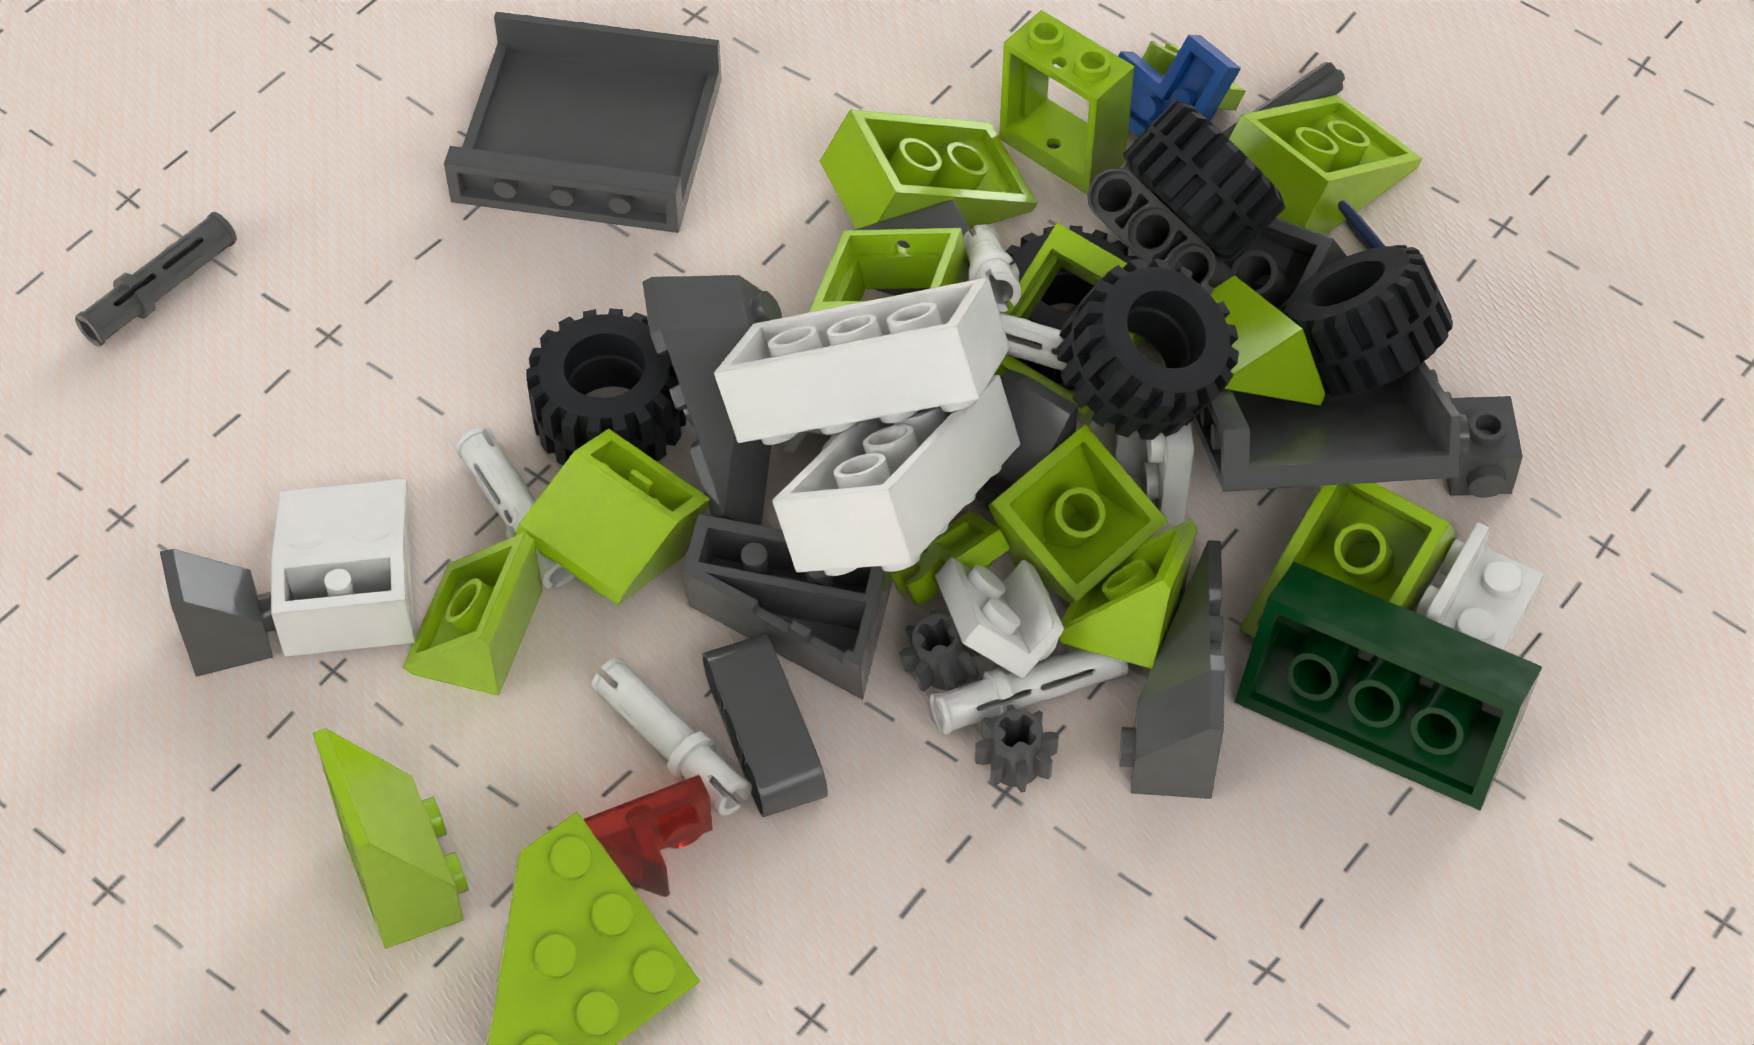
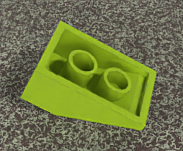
[1229,95,1423,234]
[820,109,1038,230]
[1239,483,1458,639]
[312,728,469,949]

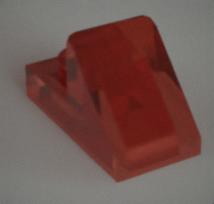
[583,775,713,897]

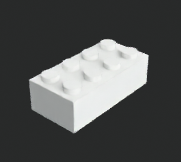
[714,277,1010,445]
[772,375,1020,576]

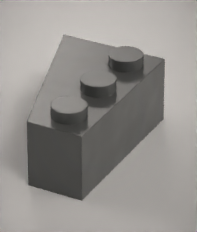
[682,514,892,700]

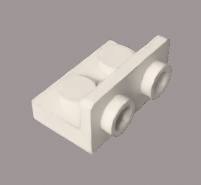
[1113,423,1194,524]
[1416,523,1544,651]
[935,557,1064,679]

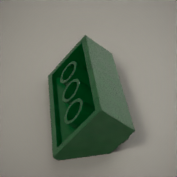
[1234,561,1542,811]

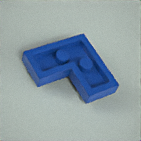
[1118,35,1241,138]

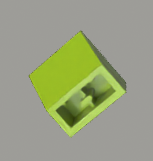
[515,429,711,606]

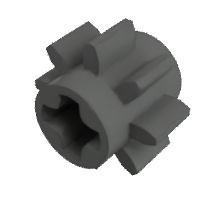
[899,610,981,692]
[974,704,1059,792]

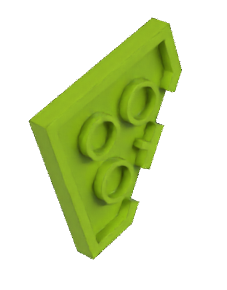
[486,812,701,1045]

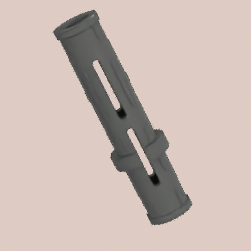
[75,212,237,347]

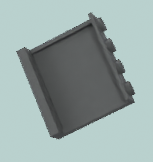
[444,11,722,233]
[1192,361,1470,492]

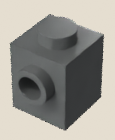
[1447,396,1523,498]

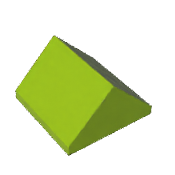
[1210,275,1325,406]
[988,424,1169,603]
[1059,518,1198,669]
[402,532,543,696]

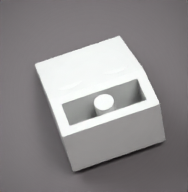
[271,478,415,657]

